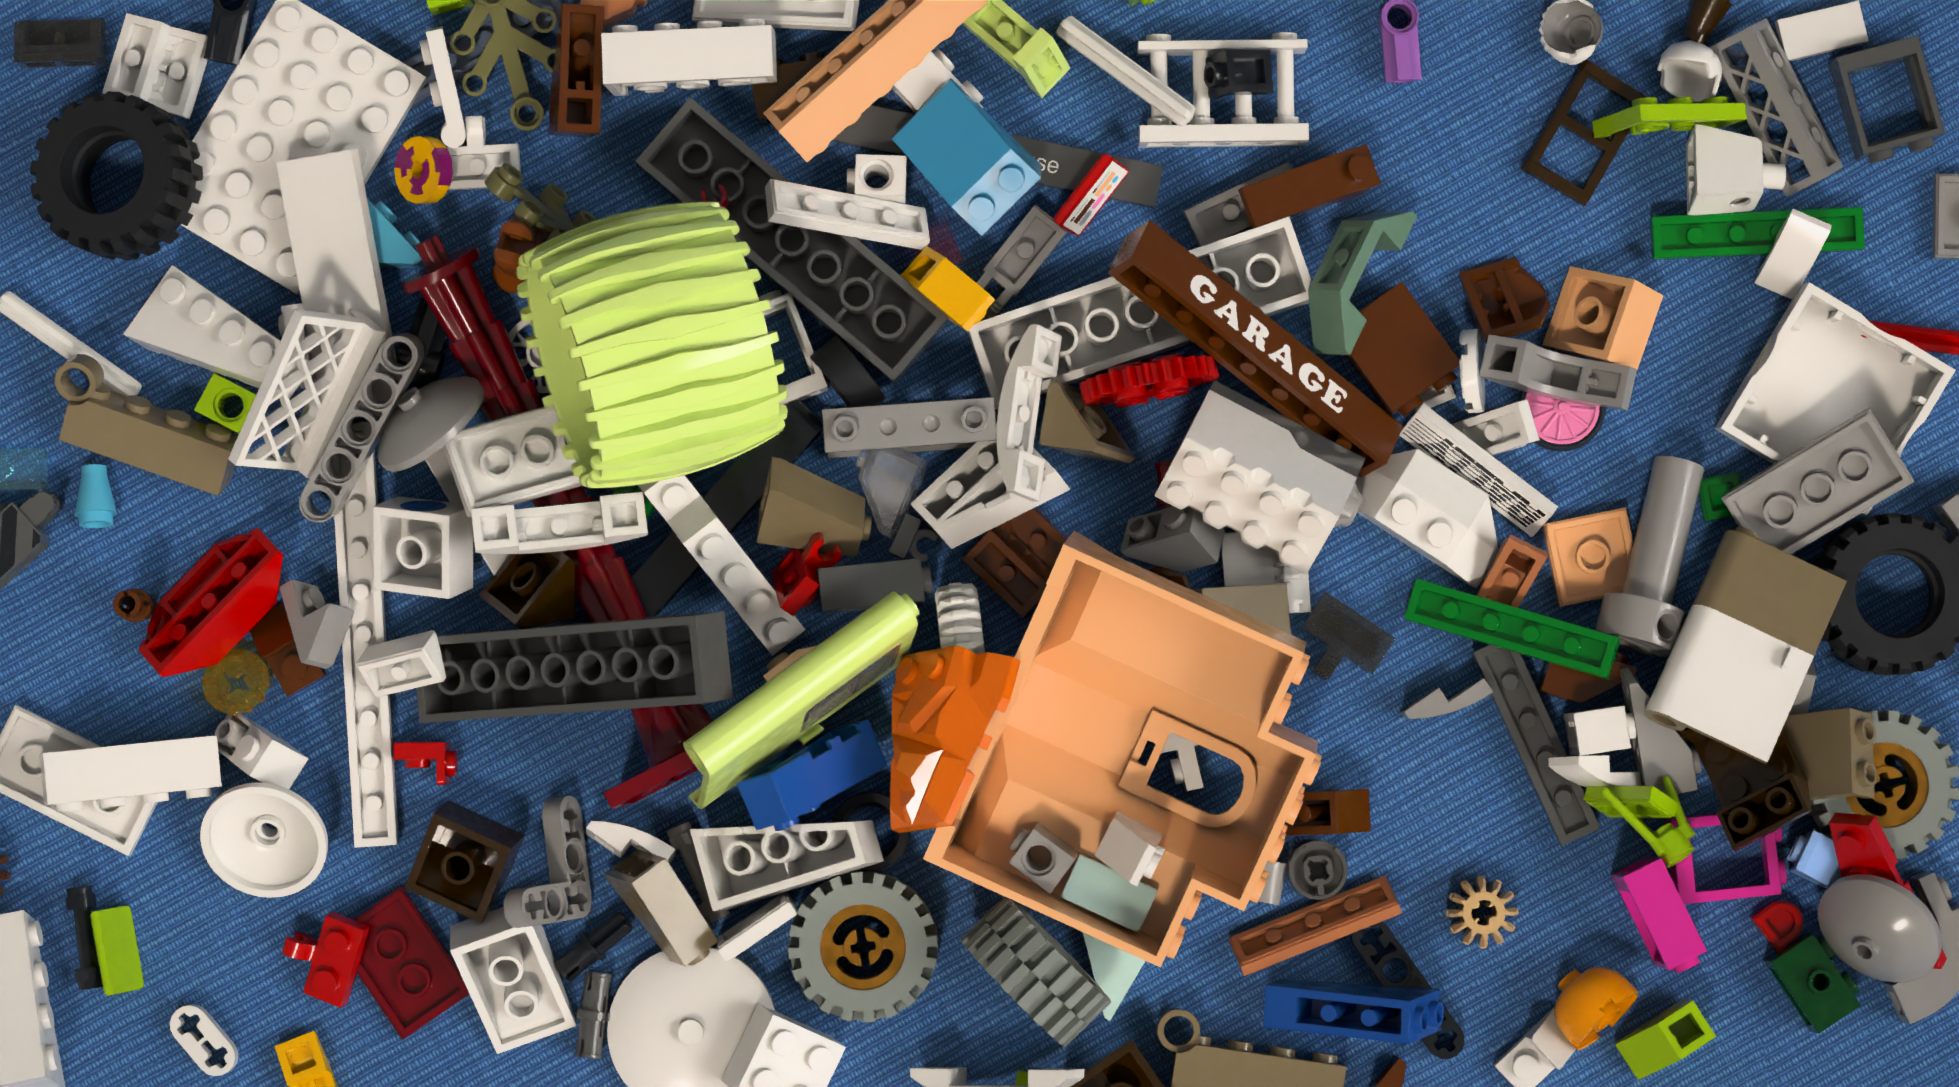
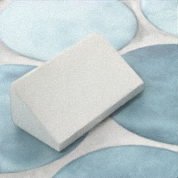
[356,630,446,698]

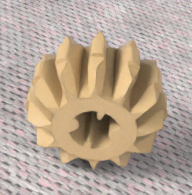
[1445,876,1519,949]

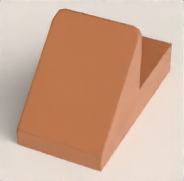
[1475,534,1549,608]

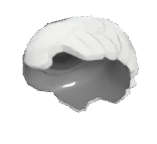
[1539,0,1604,65]

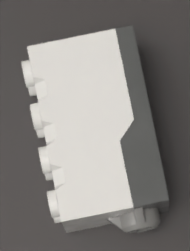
[1154,380,1365,575]

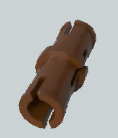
[113,588,156,622]

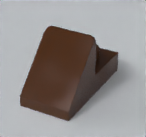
[250,602,327,697]

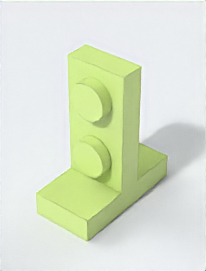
[963,0,1070,98]

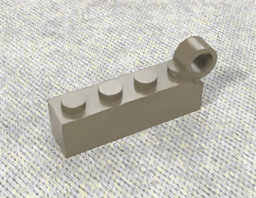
[55,354,238,496]
[1156,1008,1347,1087]

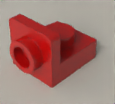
[394,741,457,785]

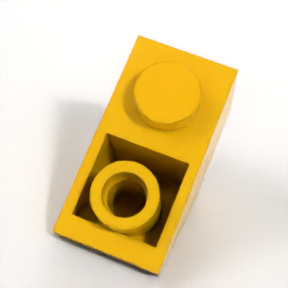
[900,246,995,332]

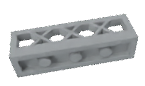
[1709,18,1843,197]

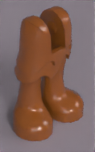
[492,216,548,294]

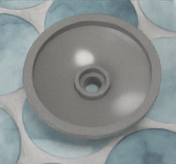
[378,376,485,472]
[1818,874,1942,983]

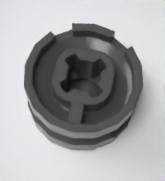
[1286,840,1348,900]

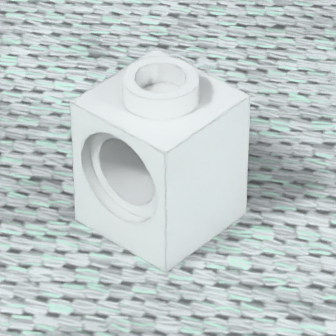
[847,154,907,204]

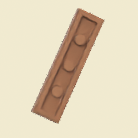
[1228,876,1402,976]

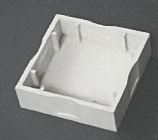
[1714,282,1956,516]

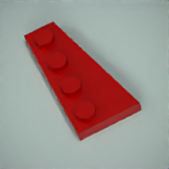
[1829,813,1947,969]

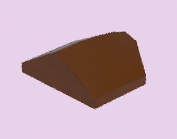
[1459,257,1550,343]

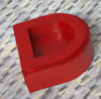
[1750,900,1803,952]

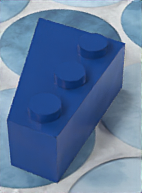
[736,719,888,831]

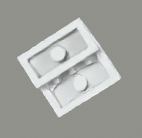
[102,13,208,119]

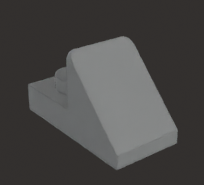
[279,579,354,669]

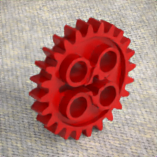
[1080,354,1219,407]

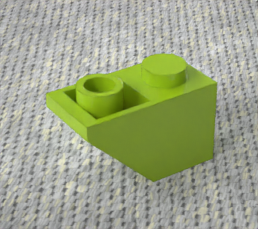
[1614,998,1717,1080]

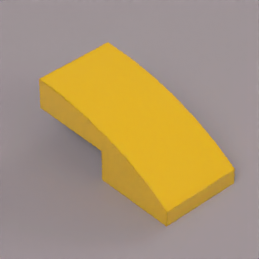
[274,1031,338,1087]

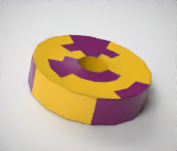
[394,136,453,204]

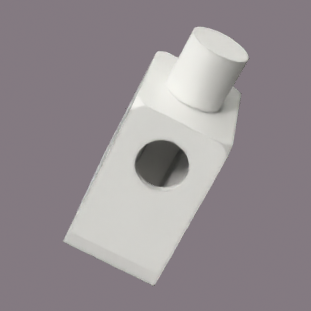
[1686,124,1786,216]

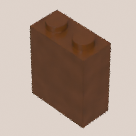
[1345,282,1460,417]

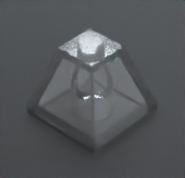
[856,448,929,542]

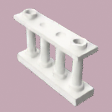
[1137,32,1309,148]

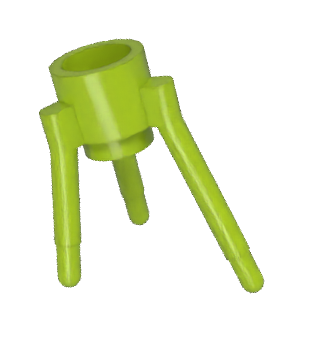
[1601,776,1696,868]

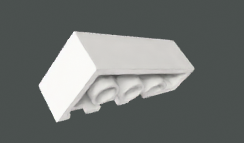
[601,19,777,96]

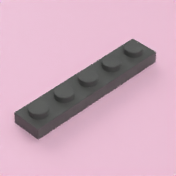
[1472,645,1600,846]

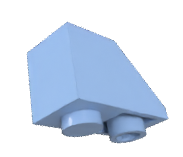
[1786,830,1842,889]

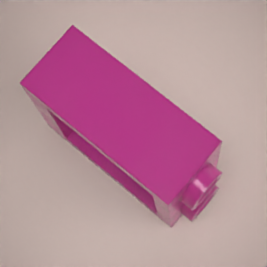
[1664,814,1787,904]
[1610,856,1707,973]

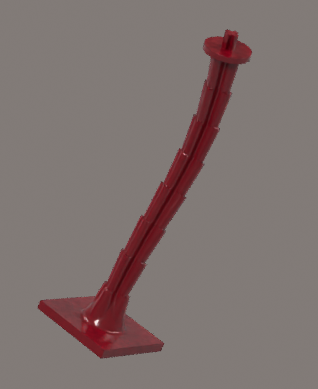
[401,234,713,808]

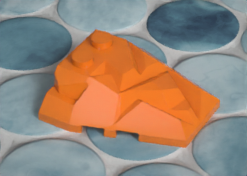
[890,646,1020,833]

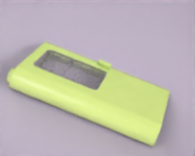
[683,591,920,809]

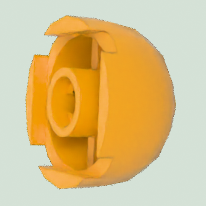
[1554,967,1639,1051]

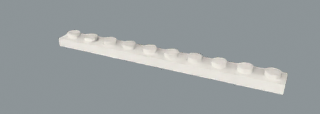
[332,422,399,848]

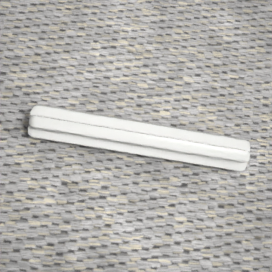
[1056,16,1196,127]
[0,291,142,397]

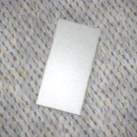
[1775,0,1869,62]

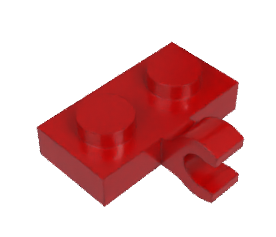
[771,532,842,616]
[282,912,370,1008]

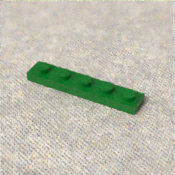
[1650,207,1865,260]
[1404,578,1621,680]

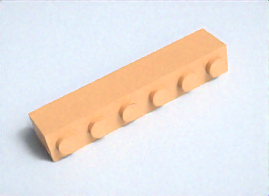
[763,0,988,162]

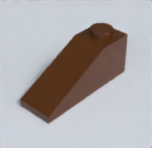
[549,3,604,138]
[1238,144,1381,229]

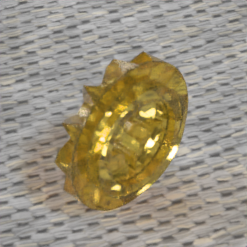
[202,649,271,717]

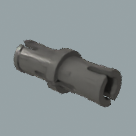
[574,971,612,1059]

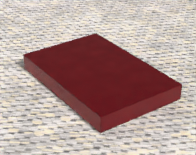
[353,886,469,1040]

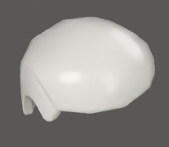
[1657,40,1722,102]

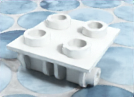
[1222,532,1311,614]

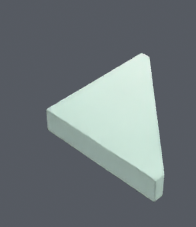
[1083,932,1145,1021]

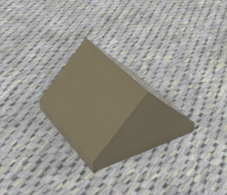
[1039,380,1136,463]

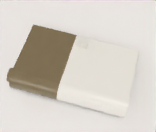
[1645,527,1847,764]

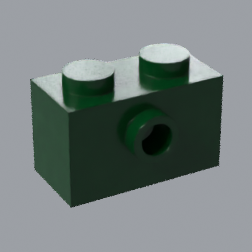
[1763,932,1861,1034]

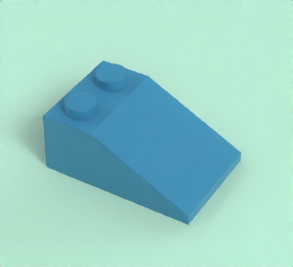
[892,78,1041,236]

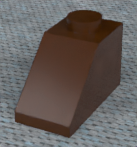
[1285,789,1371,836]

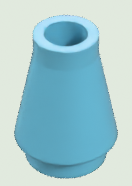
[74,464,117,528]

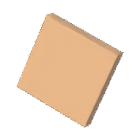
[1542,507,1633,607]

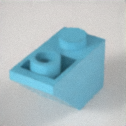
[367,198,425,269]

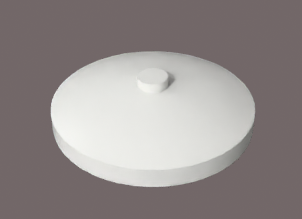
[607,947,775,1087]

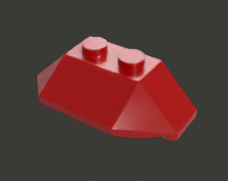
[138,528,283,677]

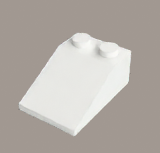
[450,903,577,1054]

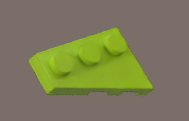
[1592,96,1747,138]

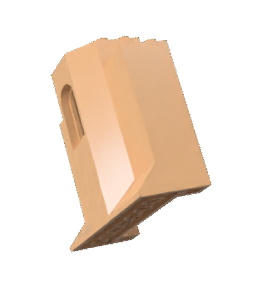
[923,531,1322,968]

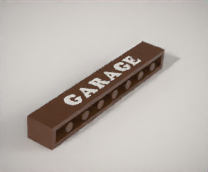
[1107,220,1403,478]

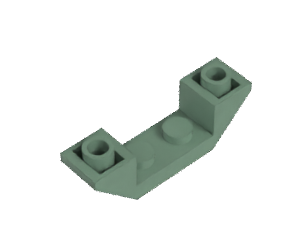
[1308,211,1417,355]

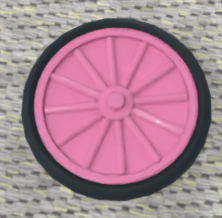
[1517,391,1606,451]

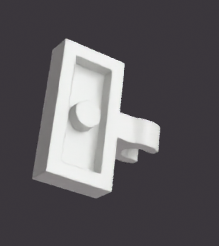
[447,116,521,191]

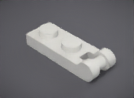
[419,26,466,148]

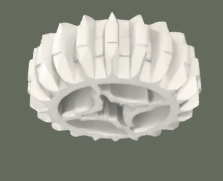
[935,582,985,654]

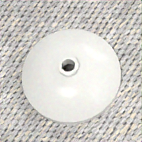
[200,783,328,898]

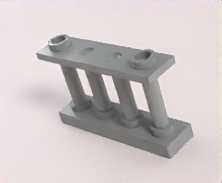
[822,397,997,459]

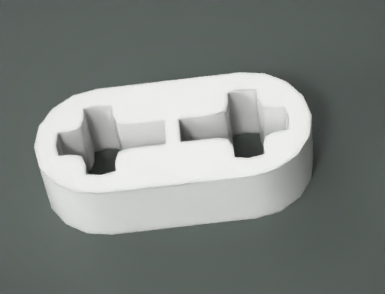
[170,1004,239,1076]

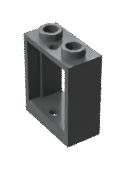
[1828,35,1945,164]
[818,558,933,614]

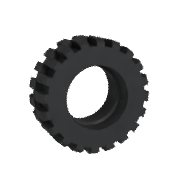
[30,91,203,261]
[1813,513,1959,676]

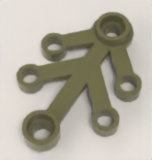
[450,0,557,131]
[485,163,597,240]

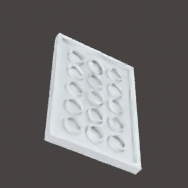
[180,0,428,295]

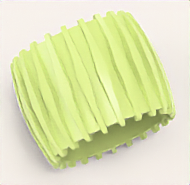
[516,201,788,488]

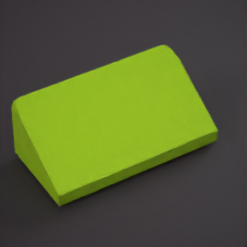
[90,905,144,996]

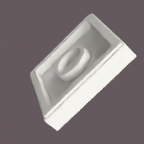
[717,892,797,963]

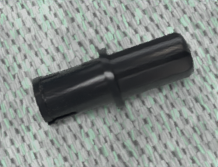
[554,912,633,983]

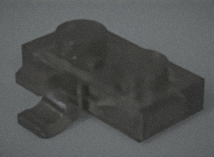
[1301,592,1396,681]

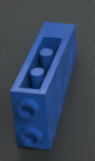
[1264,979,1444,1044]

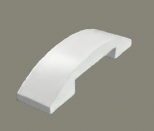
[996,324,1062,502]
[471,492,648,554]
[910,1067,1084,1087]

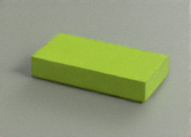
[1583,786,1678,818]

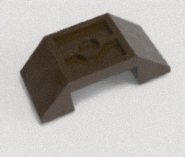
[1678,727,1811,851]

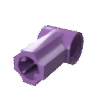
[1377,0,1422,84]

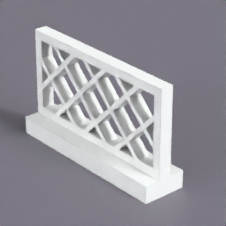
[228,309,385,478]

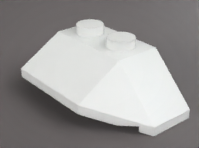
[1355,449,1498,590]

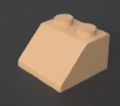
[1542,266,1663,370]

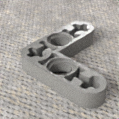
[504,795,592,928]

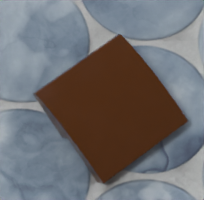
[962,507,1068,618]

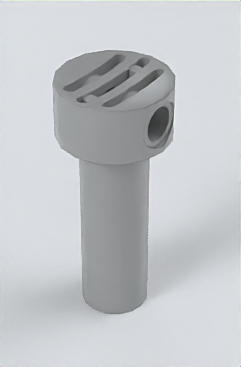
[1595,456,1704,658]

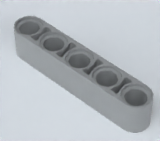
[299,333,425,523]

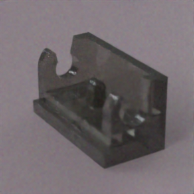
[14,18,107,68]

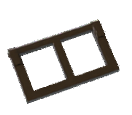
[1520,60,1647,207]

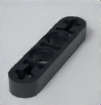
[1350,921,1465,1059]

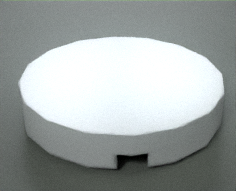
[1459,329,1485,413]

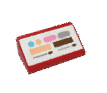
[1054,152,1129,236]

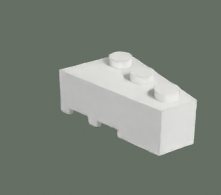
[911,423,1071,549]

